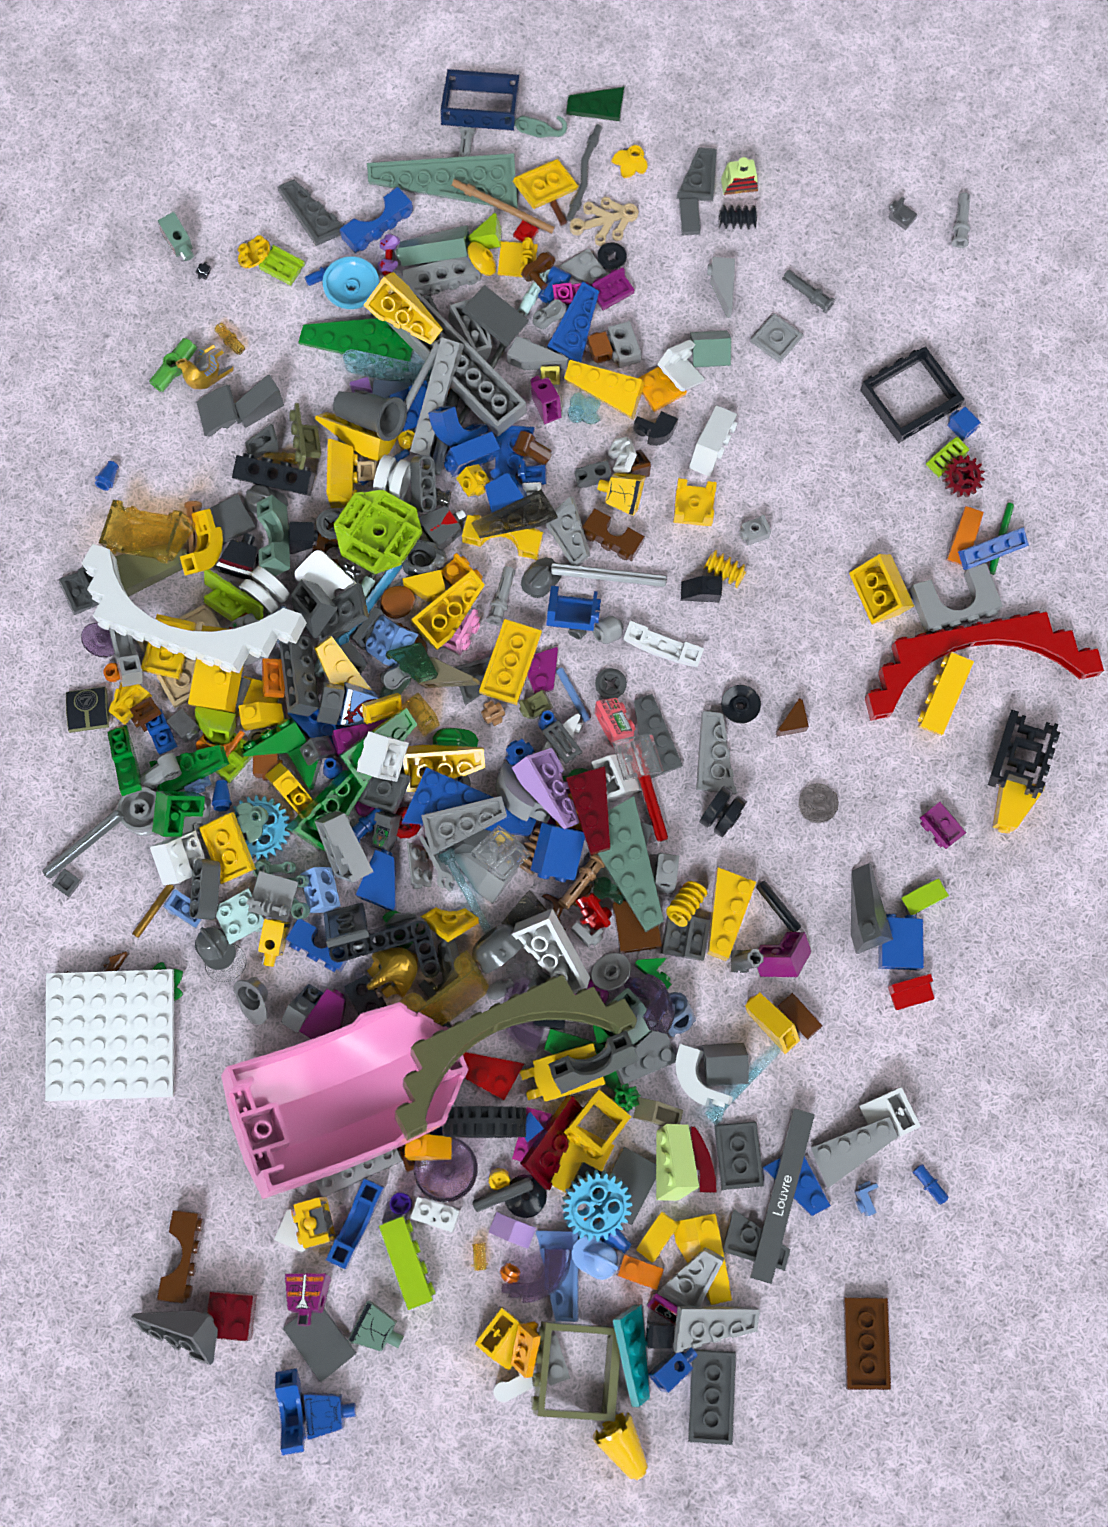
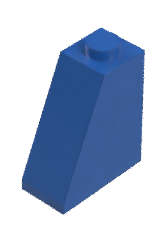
[356,849,397,911]

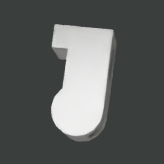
[493,1372,535,1402]

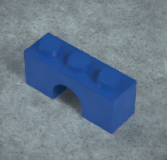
[286,919,348,973]

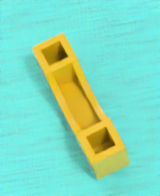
[462,514,543,560]

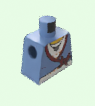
[338,682,378,725]

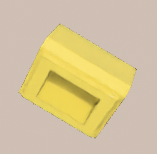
[541,366,560,385]

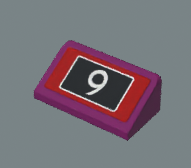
[647,1292,678,1326]

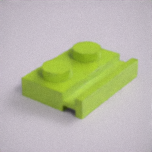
[258,245,305,286]

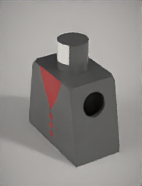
[419,507,467,550]

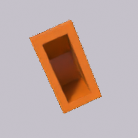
[616,1254,664,1290]

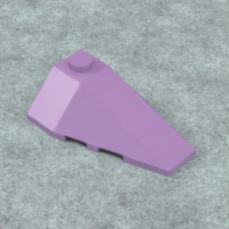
[512,748,579,829]

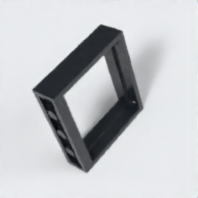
[860,346,965,444]

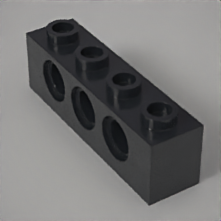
[232,453,315,496]

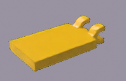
[520,1042,605,1102]

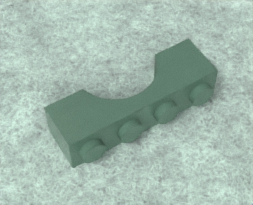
[257,495,290,576]

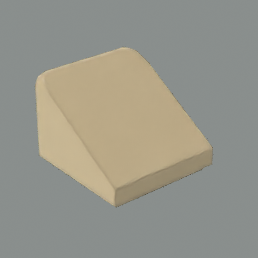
[357,461,379,481]

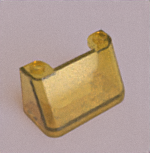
[99,500,196,564]
[398,950,489,1026]

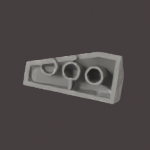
[446,846,517,904]

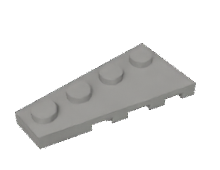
[696,711,737,795]
[421,796,507,856]
[673,1306,760,1353]

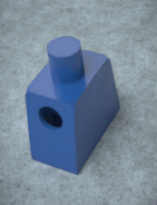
[485,468,531,518]

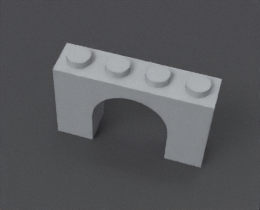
[909,563,1003,634]

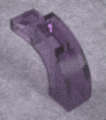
[623,974,675,1034]
[503,978,543,1054]
[501,1248,571,1303]

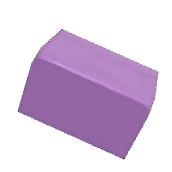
[350,377,372,393]

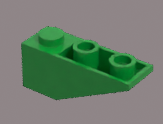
[241,718,307,756]

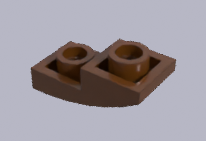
[777,993,823,1040]

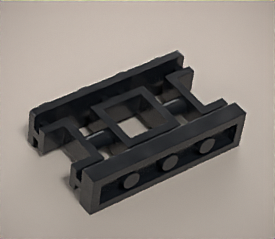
[988,709,1060,799]

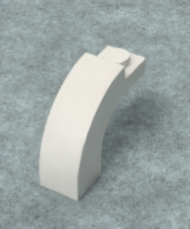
[676,1044,733,1107]

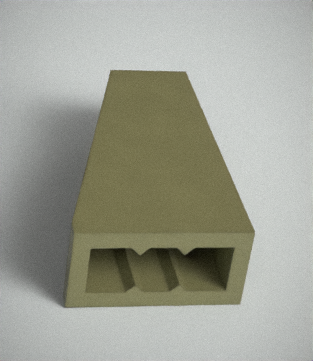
[115,543,188,597]

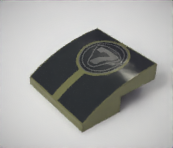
[66,687,110,733]

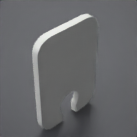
[295,550,357,600]

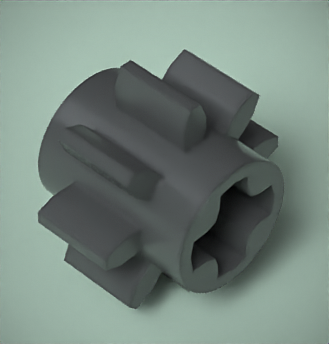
[339,562,361,583]

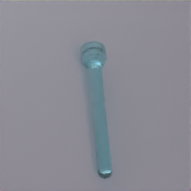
[438,848,491,934]
[705,1046,781,1125]

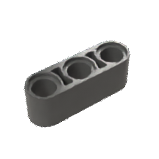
[410,455,437,513]
[189,858,221,920]

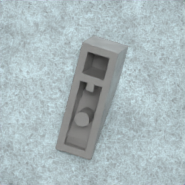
[707,257,735,318]

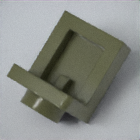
[518,690,553,719]

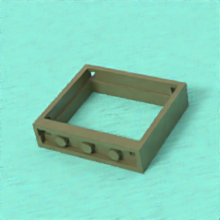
[530,1321,620,1422]

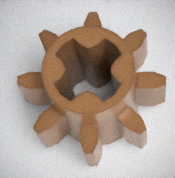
[481,700,505,726]

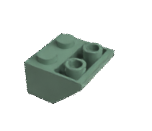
[605,988,657,1045]

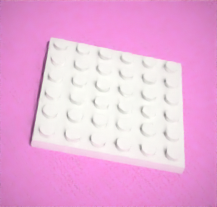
[45,969,174,1101]

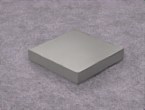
[750,313,803,363]

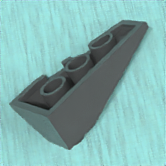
[131,1311,218,1365]

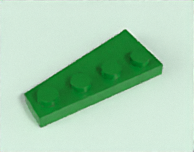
[149,745,229,791]
[544,1028,621,1091]

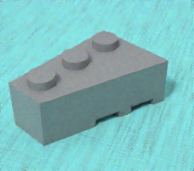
[315,811,373,882]

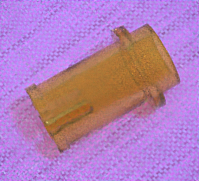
[471,1243,489,1271]

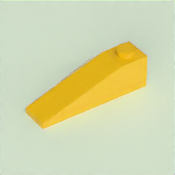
[674,1213,732,1305]

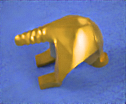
[176,343,234,390]
[367,947,418,998]

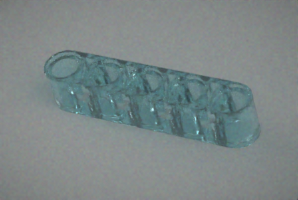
[343,350,432,385]

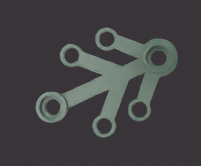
[253,859,310,919]

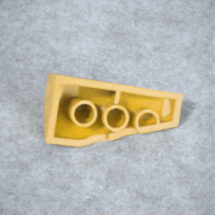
[364,272,443,344]
[315,412,400,461]
[411,570,485,650]
[403,745,485,792]

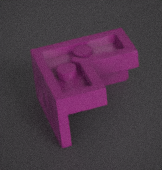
[757,932,811,977]

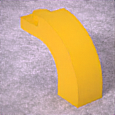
[180,509,223,576]

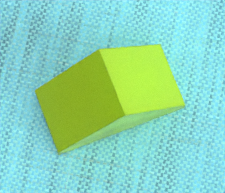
[468,213,501,249]

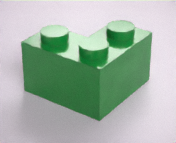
[152,791,205,837]

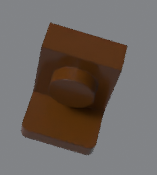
[130,697,162,732]

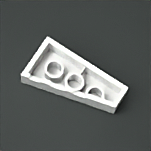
[512,908,590,994]

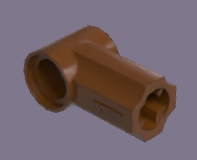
[513,431,552,465]

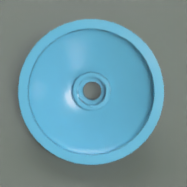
[323,257,379,309]

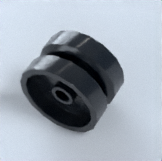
[699,786,748,838]

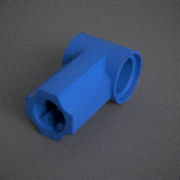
[538,266,571,305]

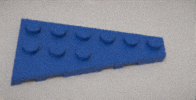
[402,767,536,836]

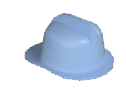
[572,1236,619,1280]

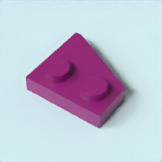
[527,647,558,694]

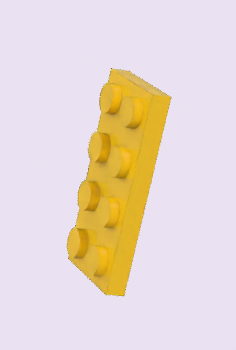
[479,619,542,705]

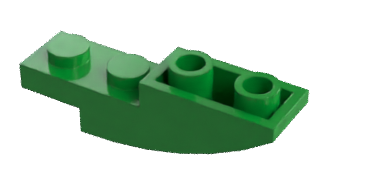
[107,725,142,796]

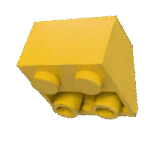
[474,1306,523,1370]

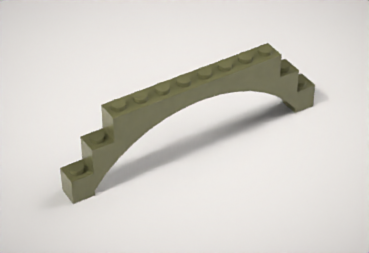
[395,975,637,1141]

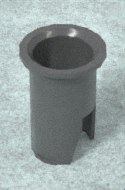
[333,389,407,441]

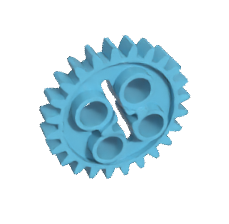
[228,795,291,860]
[561,1170,632,1242]

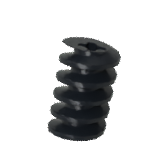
[718,205,757,230]

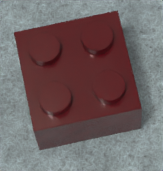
[207,1290,257,1342]

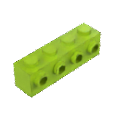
[379,1216,436,1310]

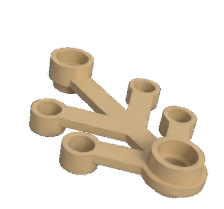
[570,197,639,246]

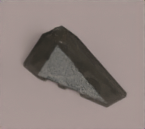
[471,489,558,538]

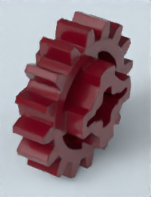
[942,455,985,498]

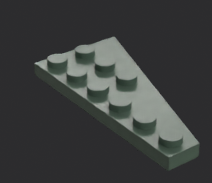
[597,796,664,932]

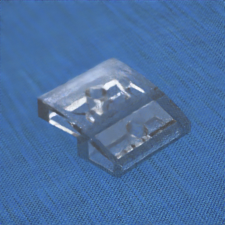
[612,734,664,780]
[471,825,530,882]

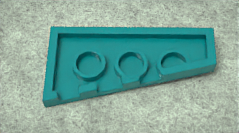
[613,1304,650,1407]

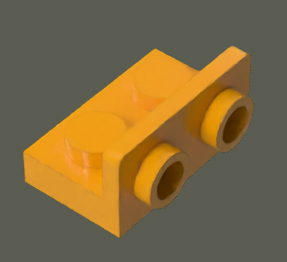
[441,553,483,586]
[511,1321,541,1378]

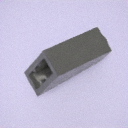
[235,374,284,428]

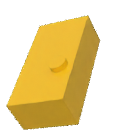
[188,625,244,713]

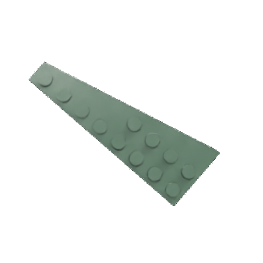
[367,154,518,209]

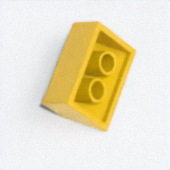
[326,439,358,508]
[849,554,914,625]

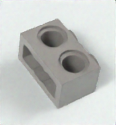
[607,321,641,368]

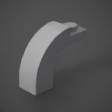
[495,762,551,823]

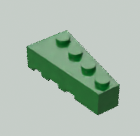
[285,770,369,851]

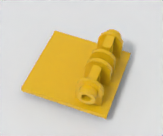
[497,238,538,277]

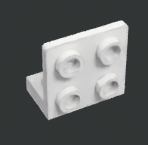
[657,339,705,392]

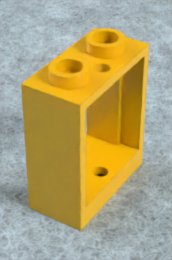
[564,1089,632,1160]

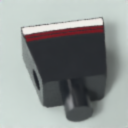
[216,533,259,581]

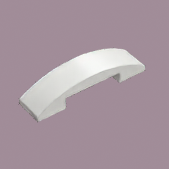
[623,621,704,667]

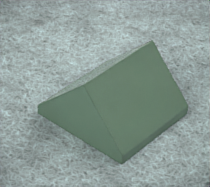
[690,330,731,368]

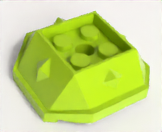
[334,490,422,574]

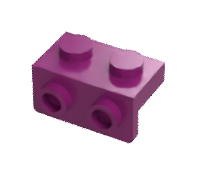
[591,267,635,311]
[920,801,967,849]

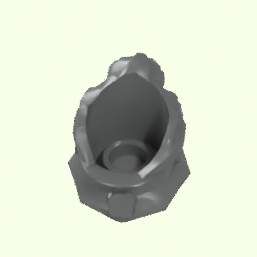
[402,540,447,576]

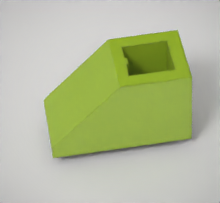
[195,706,236,744]

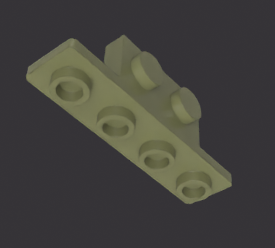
[289,403,321,470]

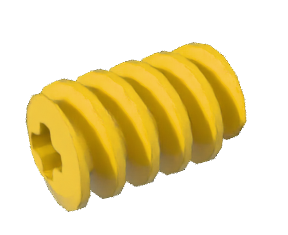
[703,550,747,588]
[666,881,708,927]

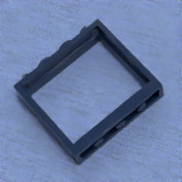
[441,69,520,131]

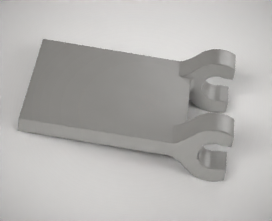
[419,835,463,892]

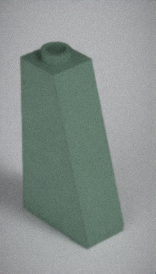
[396,225,470,266]

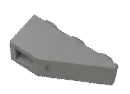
[507,336,568,370]

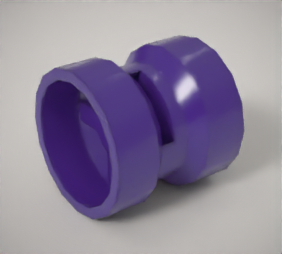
[390,1193,412,1215]

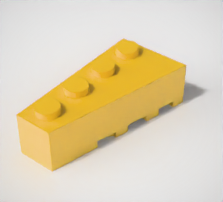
[564,360,644,420]

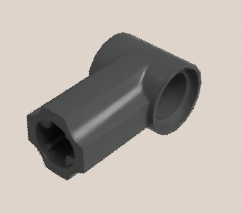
[731,949,763,973]

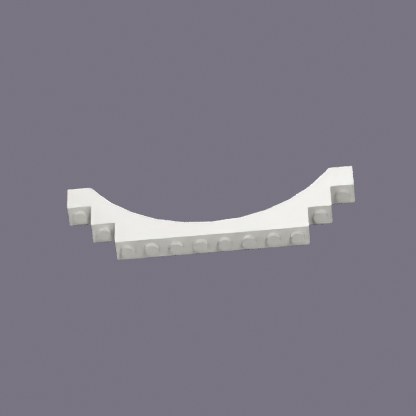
[81,544,306,673]

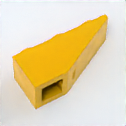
[265,763,313,815]

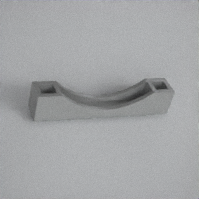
[410,337,464,458]

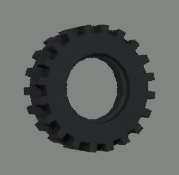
[444,1106,526,1138]

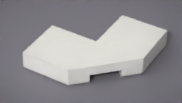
[608,437,637,473]

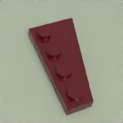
[566,766,610,855]
[520,1095,583,1191]

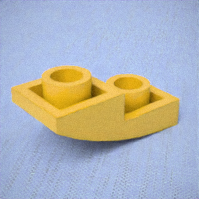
[636,1212,679,1263]

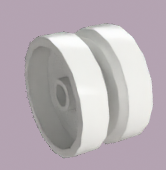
[373,454,411,500]
[239,566,290,615]

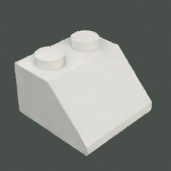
[357,732,409,782]

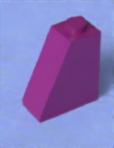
[299,989,346,1040]

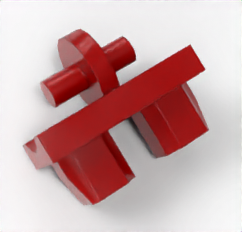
[575,891,612,931]

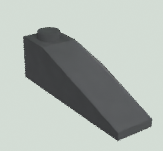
[851,863,893,954]

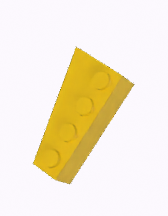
[917,652,974,736]
[707,867,756,961]

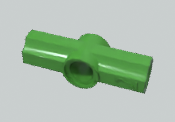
[149,338,197,392]

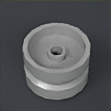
[117,787,156,836]

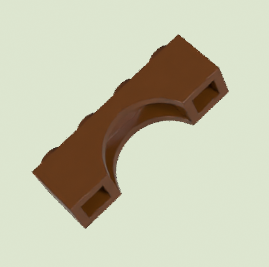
[157,1210,204,1303]

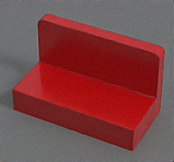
[888,974,935,1010]

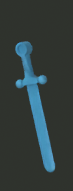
[335,565,402,646]

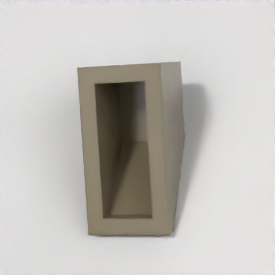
[633,1097,683,1127]

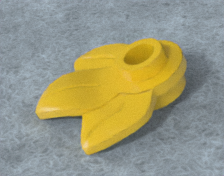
[611,145,648,178]

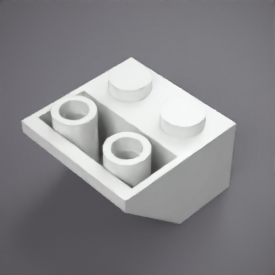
[591,753,642,803]
[150,831,205,885]
[859,1087,921,1138]

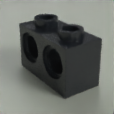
[344,975,387,1016]

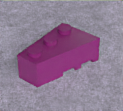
[332,719,387,757]

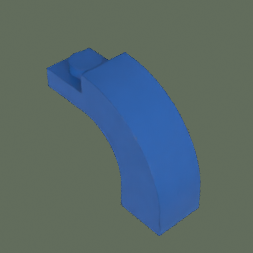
[428,406,488,447]
[275,1368,306,1456]

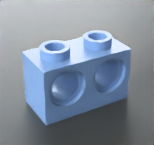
[300,867,341,913]

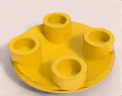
[237,235,270,269]

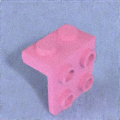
[442,609,480,655]

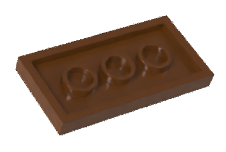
[843,1297,891,1390]

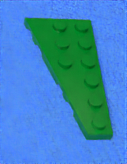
[298,318,414,369]

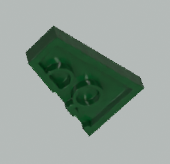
[566,87,624,122]

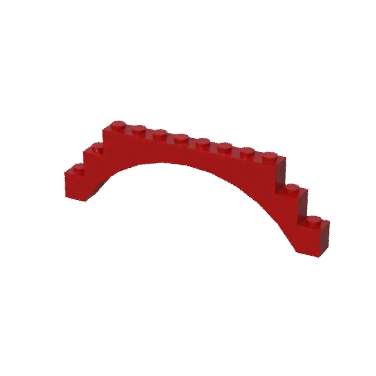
[865,611,1104,721]

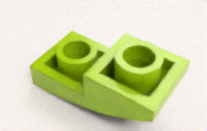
[901,878,949,915]

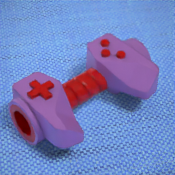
[377,234,400,276]

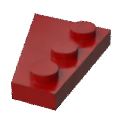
[463,1052,525,1101]

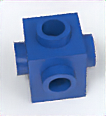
[505,739,535,766]

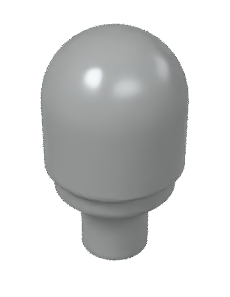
[487,978,515,1000]

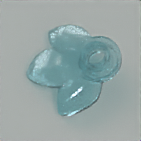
[567,392,600,424]

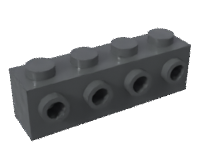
[279,635,319,716]

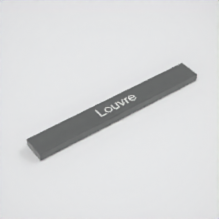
[750,1108,815,1284]

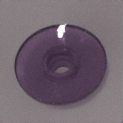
[81,623,115,658]

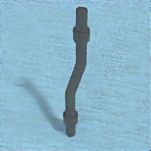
[566,124,602,222]

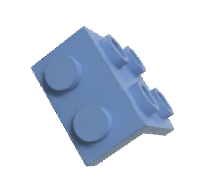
[365,615,418,667]

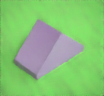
[489,1212,536,1248]

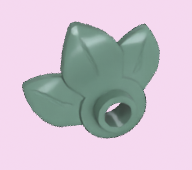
[236,802,268,843]

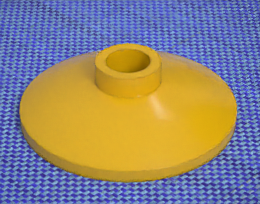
[467,242,496,276]

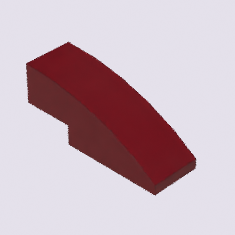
[689,1127,717,1193]

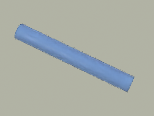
[556,668,591,722]

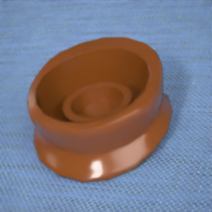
[380,585,415,619]

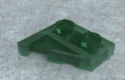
[385,642,438,683]

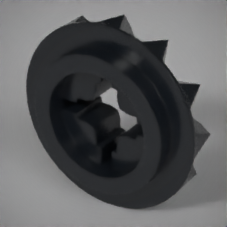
[597,242,627,271]

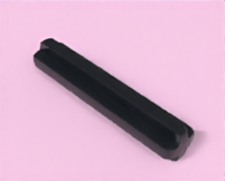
[756,881,801,932]

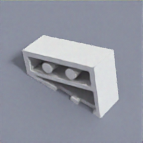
[689,405,738,477]

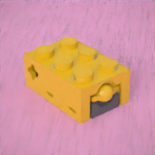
[291,1197,336,1249]

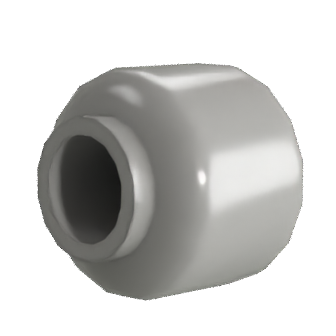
[593,616,624,644]

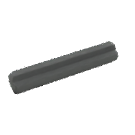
[473,1178,533,1212]

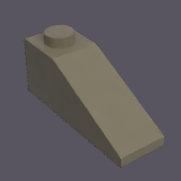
[418,657,481,688]

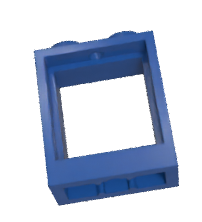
[444,432,500,477]

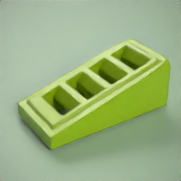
[926,437,969,478]

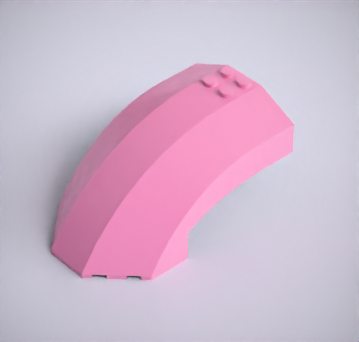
[221,1002,468,1199]

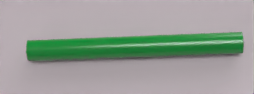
[989,503,1014,575]

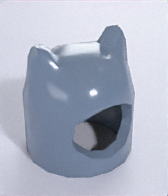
[656,992,696,1037]

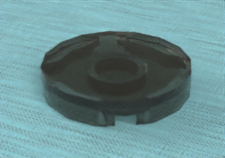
[798,783,839,824]

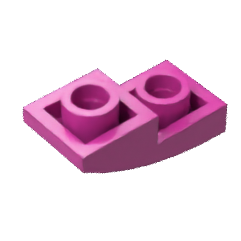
[552,283,589,305]

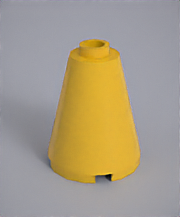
[592,1412,648,1480]

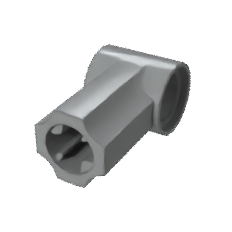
[140,753,182,790]

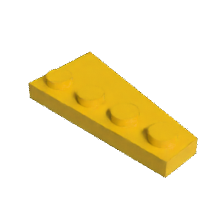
[314,636,372,691]

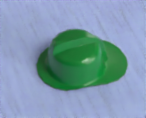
[432,727,479,747]

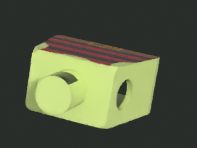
[721,157,758,195]

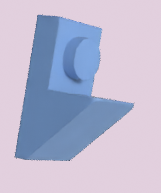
[163,889,202,928]

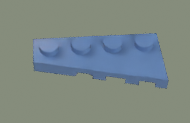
[536,1231,579,1322]

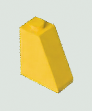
[992,780,1045,834]
[745,992,800,1054]

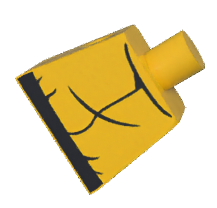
[597,473,646,516]
[258,918,291,967]

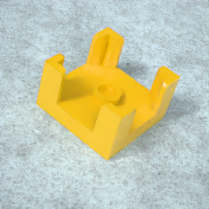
[673,478,717,527]

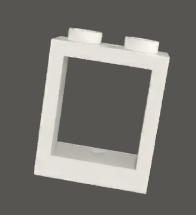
[411,1197,461,1232]

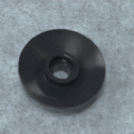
[721,685,761,724]
[505,1174,547,1218]

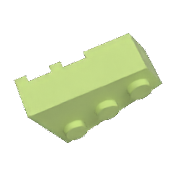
[656,1124,699,1201]

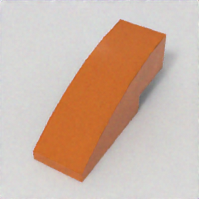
[946,506,984,566]

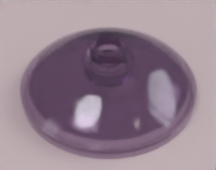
[414,1137,478,1203]

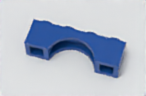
[340,187,413,254]
[326,1178,385,1269]

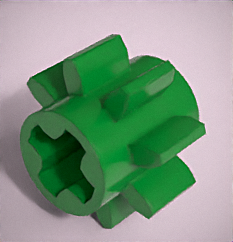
[613,1083,641,1111]

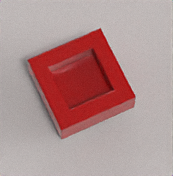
[513,220,539,242]

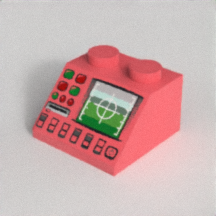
[594,698,636,747]

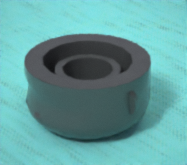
[472,924,523,974]

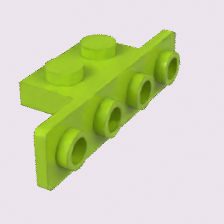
[204,569,263,622]

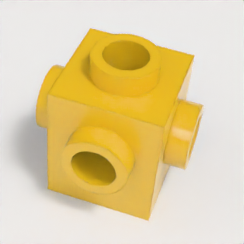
[456,464,491,497]

